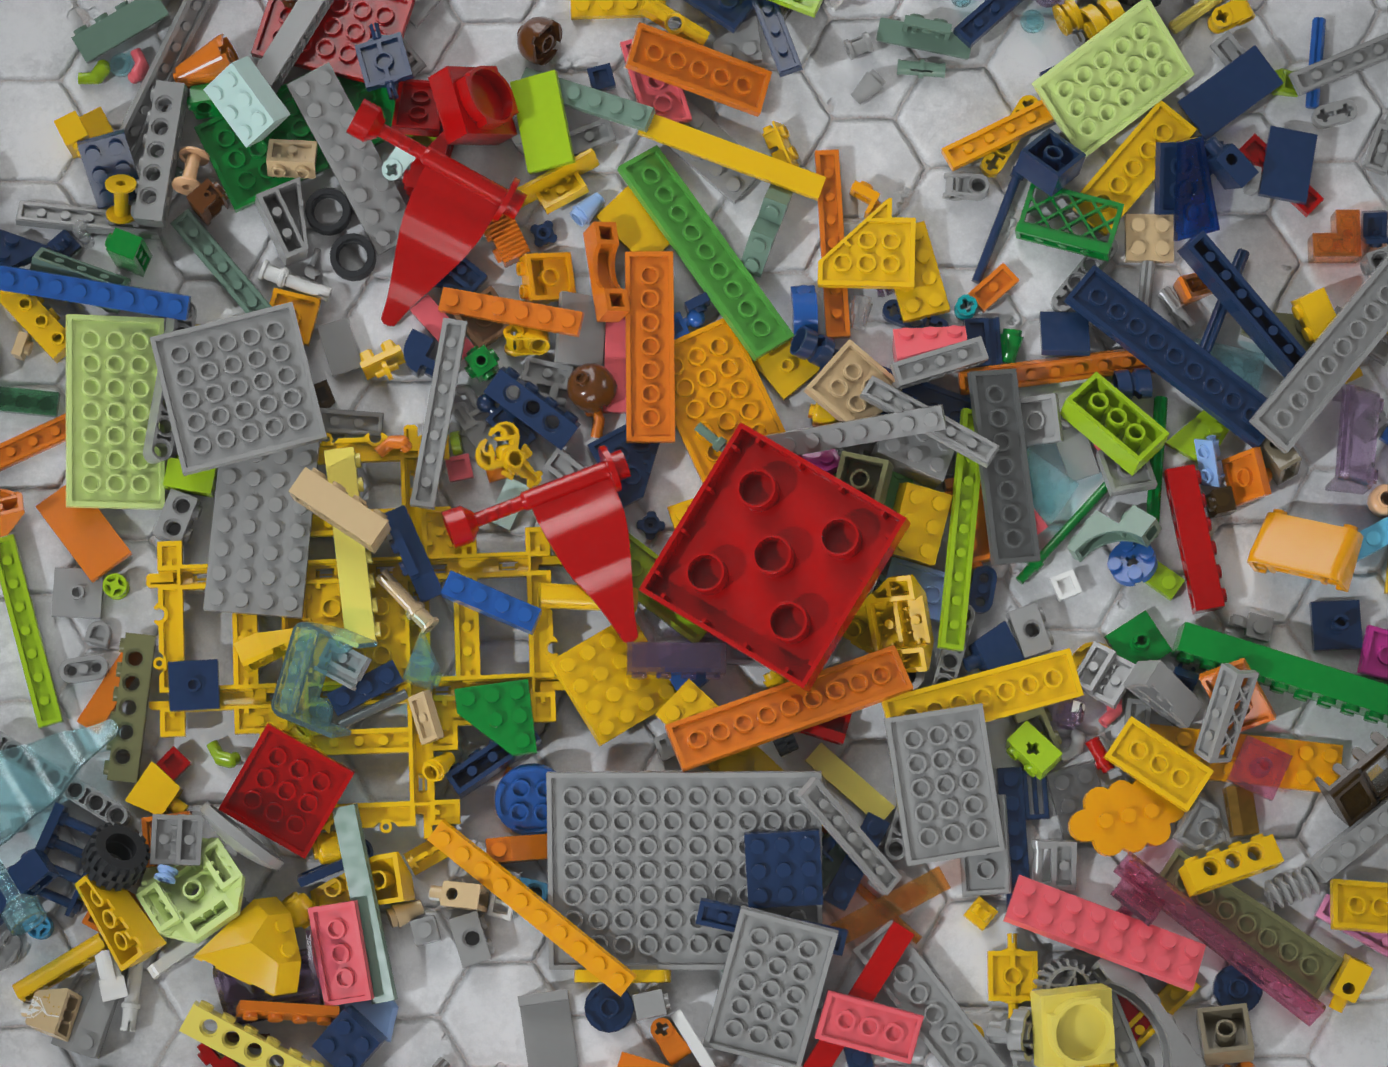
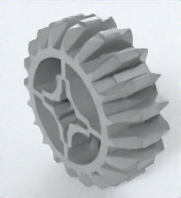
[1032,958,1097,991]

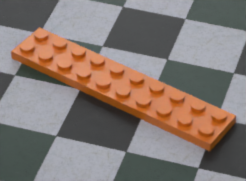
[665,645,914,772]

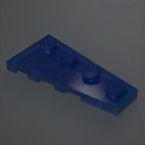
[1173,136,1220,241]

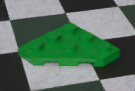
[454,679,538,756]

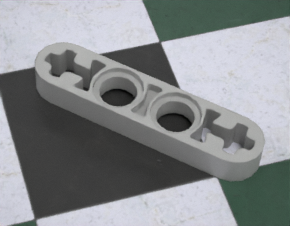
[1051,236,1118,312]

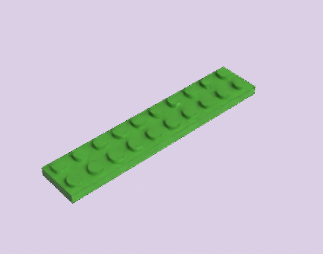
[617,145,794,361]

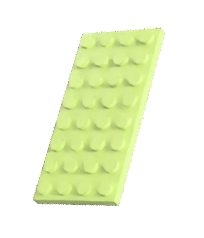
[66,314,165,510]

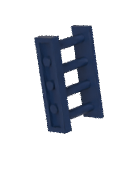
[35,802,97,918]

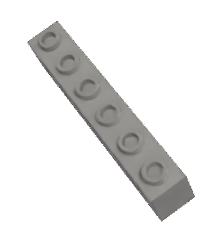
[131,80,189,228]

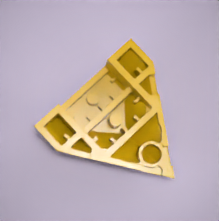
[843,574,934,673]
[193,896,301,996]

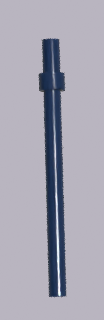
[971,166,1024,284]

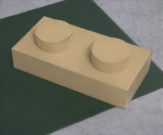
[407,690,444,745]

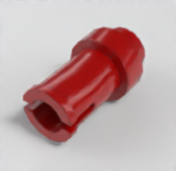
[1085,736,1115,774]

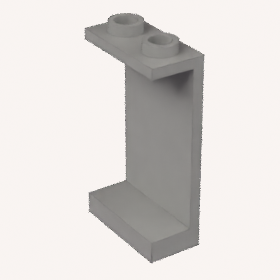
[518,989,579,1067]

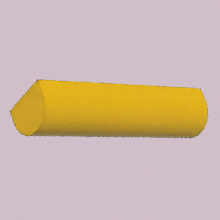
[538,583,638,612]
[12,932,109,1002]

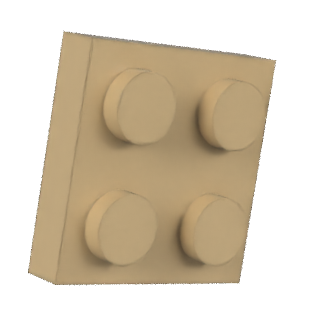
[1124,214,1174,263]

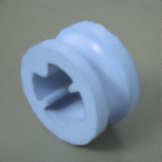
[154,864,179,884]

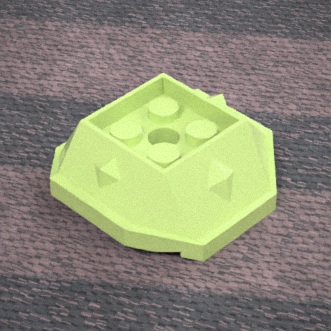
[135,838,246,944]

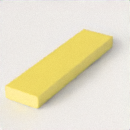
[805,743,895,820]

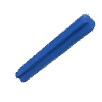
[1305,17,1326,109]

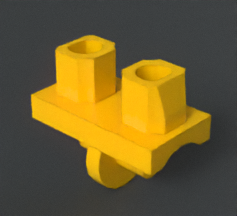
[360,339,405,381]

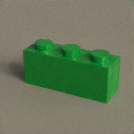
[105,227,153,277]

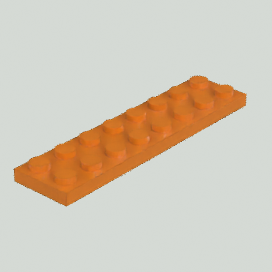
[625,251,675,443]

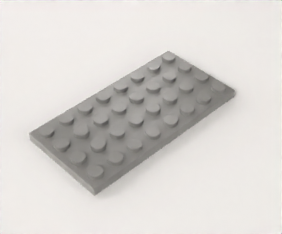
[203,442,320,619]

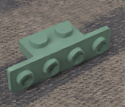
[876,14,971,60]

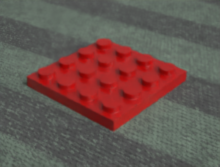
[218,722,355,859]

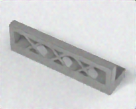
[890,336,989,390]
[1194,663,1259,763]

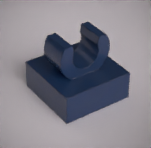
[47,229,82,257]
[1173,663,1199,692]

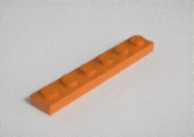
[438,287,584,337]

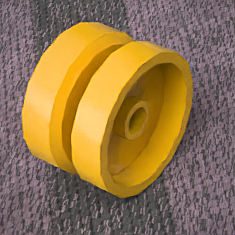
[1080,0,1125,40]

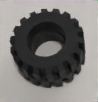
[81,822,150,891]

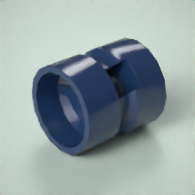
[790,326,835,368]
[1113,367,1153,400]

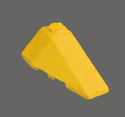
[234,623,338,673]

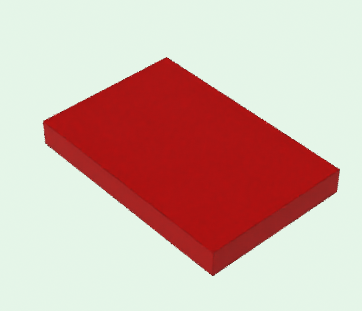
[391,79,442,137]

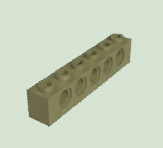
[103,632,157,784]

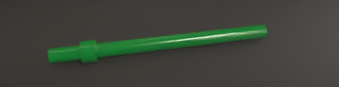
[1016,482,1108,584]

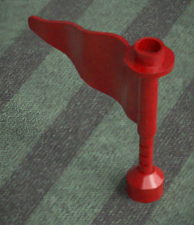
[346,98,527,326]
[441,445,638,643]

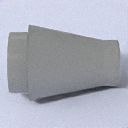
[851,69,886,104]

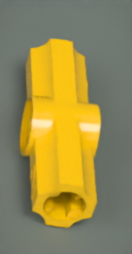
[638,0,710,45]

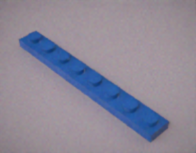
[0,265,191,321]

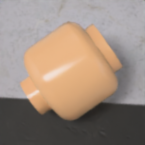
[1367,484,1388,518]

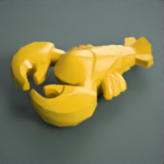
[475,421,543,488]

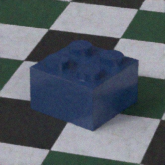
[1014,128,1086,197]
[312,1005,387,1067]

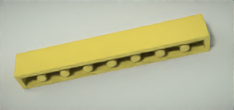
[324,447,381,647]

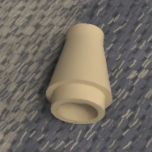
[386,900,424,928]

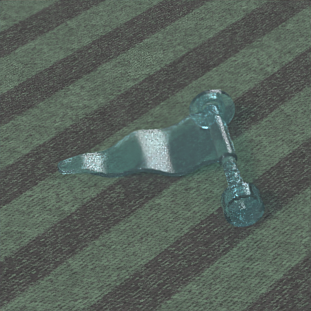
[0,719,119,936]

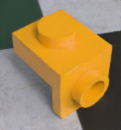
[849,180,882,218]

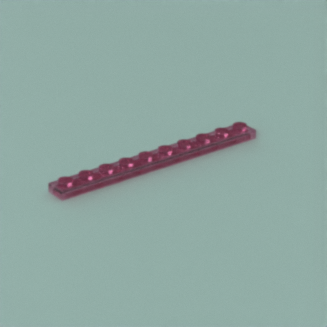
[1113,851,1326,1027]

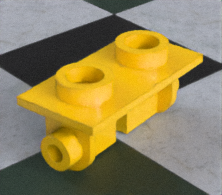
[762,121,799,167]
[403,840,448,876]

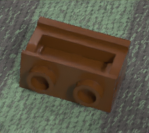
[186,178,229,226]

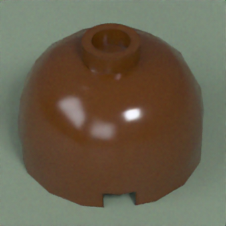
[517,16,562,66]
[567,363,617,413]

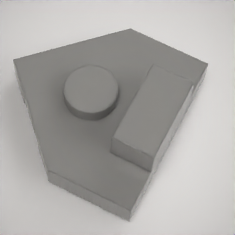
[1172,795,1227,851]

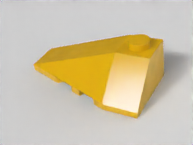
[310,851,415,906]

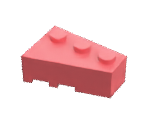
[892,325,968,362]

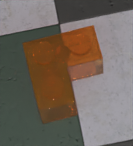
[1307,210,1361,263]

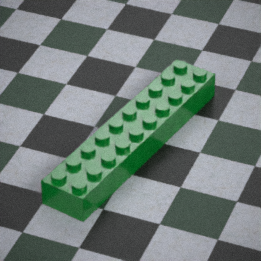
[1170,622,1388,728]

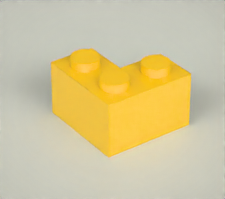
[54,106,114,159]

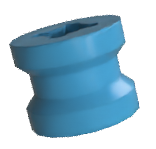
[26,914,54,940]

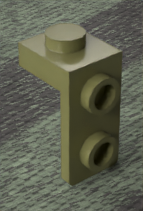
[1012,707,1062,750]

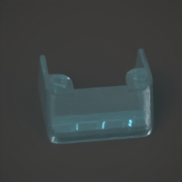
[271,622,378,738]

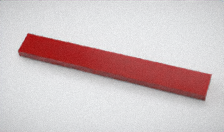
[802,921,915,1067]

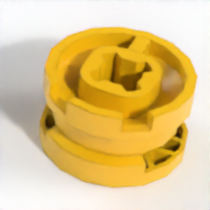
[1052,0,1084,36]

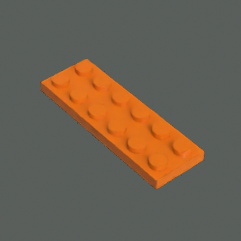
[624,22,772,117]

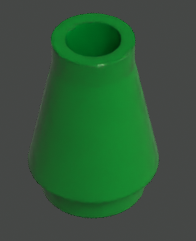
[1000,328,1024,364]

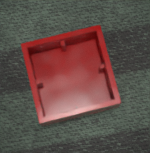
[428,66,519,145]

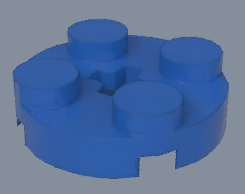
[1107,541,1158,587]

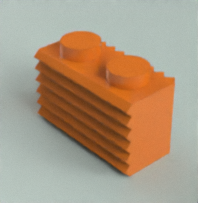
[484,214,531,268]

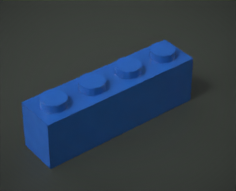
[441,570,542,635]

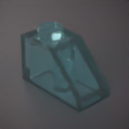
[402,632,443,691]

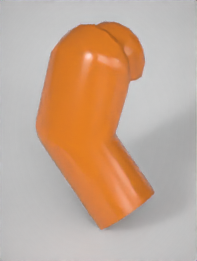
[585,408,605,438]
[374,435,412,458]

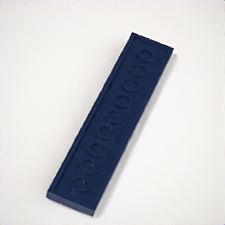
[1064,265,1267,448]

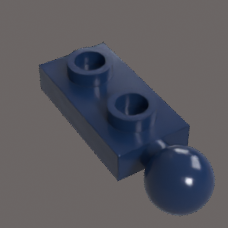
[476,394,536,450]

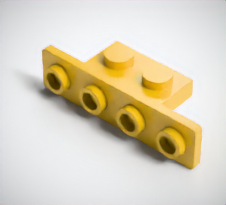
[517,148,599,215]

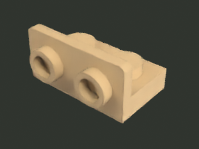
[266,139,318,179]

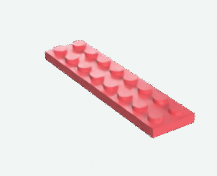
[1003,875,1206,992]

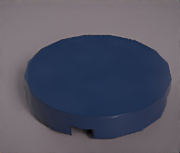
[1213,964,1263,1011]
[584,984,634,1033]

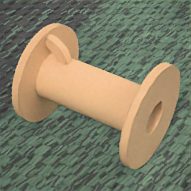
[171,146,210,195]

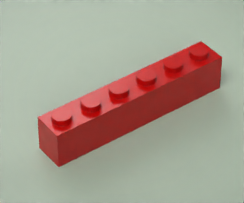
[1163,464,1227,615]

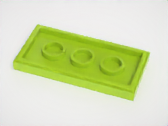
[510,70,576,175]

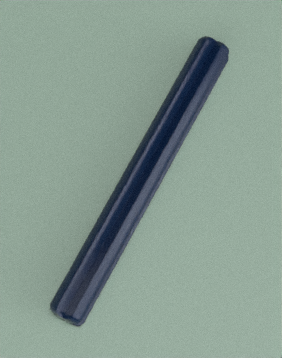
[1199,248,1250,353]

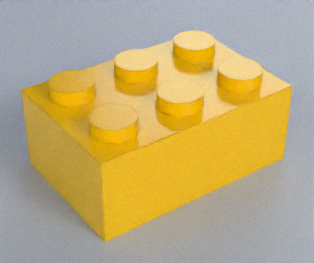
[892,482,953,566]

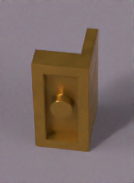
[1222,785,1259,838]

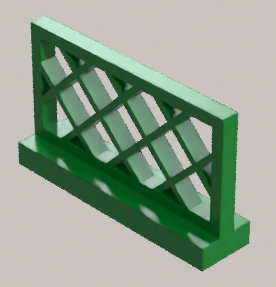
[1015,183,1124,262]

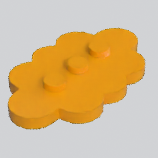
[1068,780,1185,857]

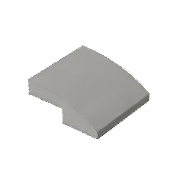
[1077,641,1136,709]
[150,814,203,866]

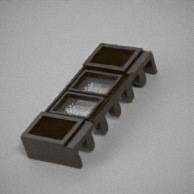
[1314,731,1388,827]

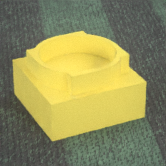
[1030,983,1115,1067]

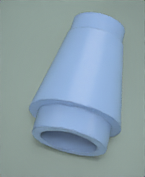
[570,192,605,227]

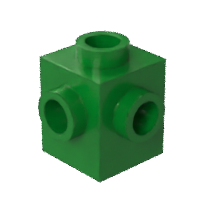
[464,345,500,383]

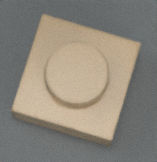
[11,331,33,361]

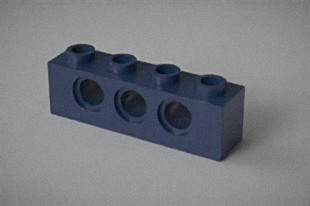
[484,366,581,450]

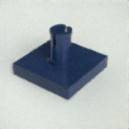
[1309,600,1363,651]

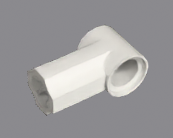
[95,950,128,1002]

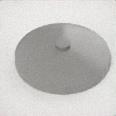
[200,801,285,871]

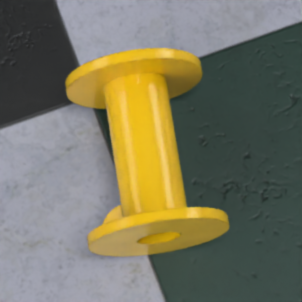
[105,174,137,224]

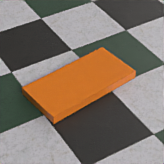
[35,485,132,583]

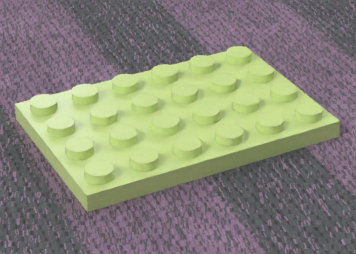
[1031,0,1195,158]

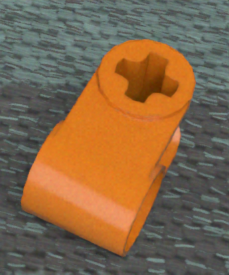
[651,1018,692,1066]

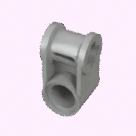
[943,172,989,201]

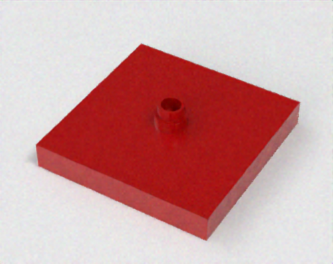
[638,422,911,693]

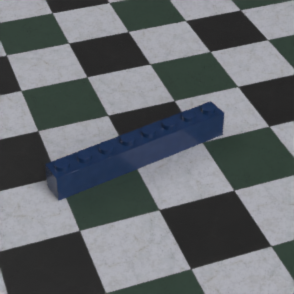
[1177,230,1306,378]

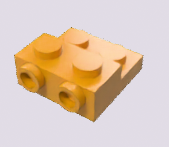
[516,252,576,305]

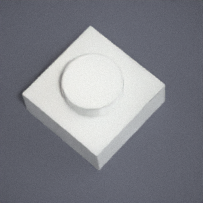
[1049,569,1082,602]

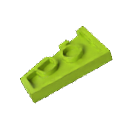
[1165,410,1229,464]

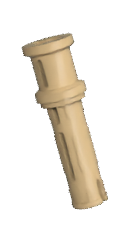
[376,569,439,635]

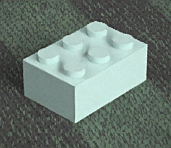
[203,56,291,148]

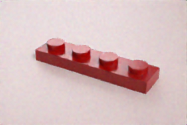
[1239,134,1324,217]

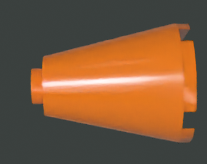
[173,34,239,89]

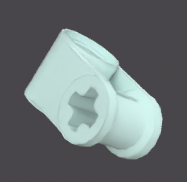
[382,135,416,181]

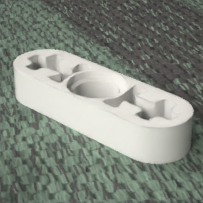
[147,935,213,979]
[669,1009,716,1067]

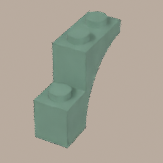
[741,184,793,278]
[1067,505,1162,562]

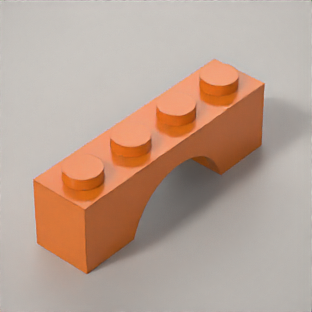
[583,221,630,322]

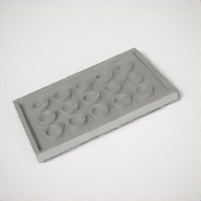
[884,703,1005,866]
[703,905,838,1067]

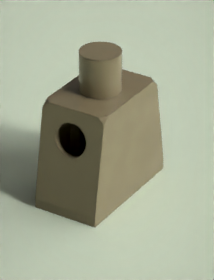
[1259,438,1302,486]

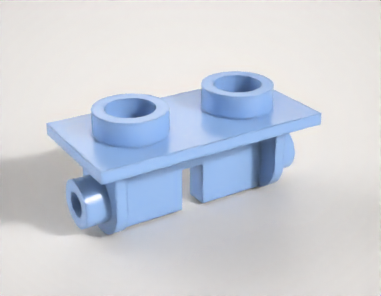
[1194,435,1225,487]

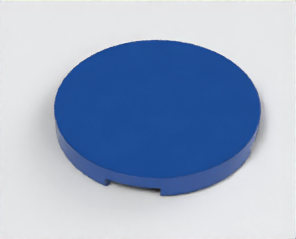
[495,763,556,835]

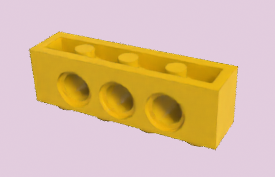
[1178,833,1284,898]

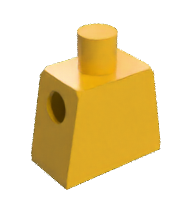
[125,761,189,814]
[1329,953,1373,1013]

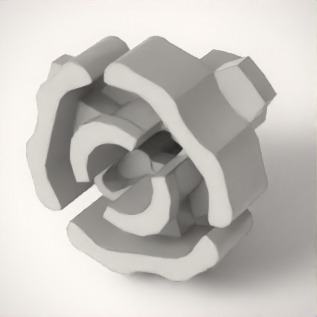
[986,1006,1034,1066]

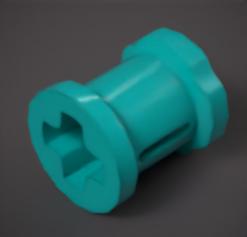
[954,295,978,321]

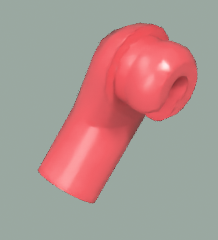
[128,48,149,84]
[1098,698,1122,728]

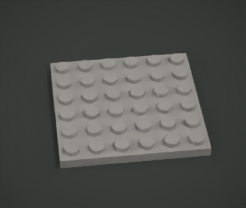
[150,302,328,476]

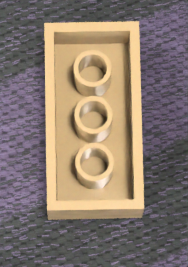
[288,467,391,554]

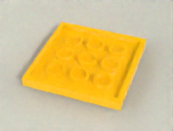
[548,622,677,747]

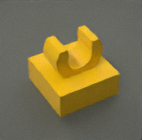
[963,896,998,931]

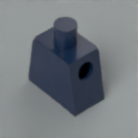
[1204,136,1259,190]
[962,621,1025,672]

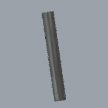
[338,689,408,730]

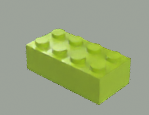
[1060,371,1170,476]

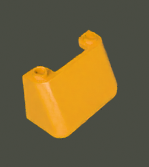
[1247,509,1364,592]

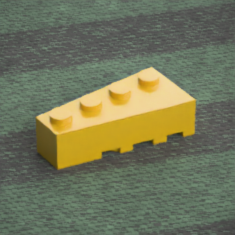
[74,874,167,972]

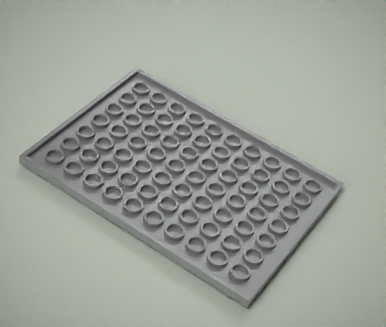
[546,771,822,970]

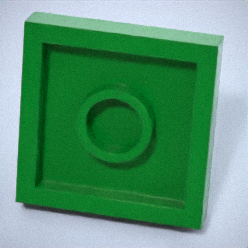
[1104,610,1173,664]

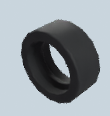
[305,188,352,236]
[330,233,376,281]

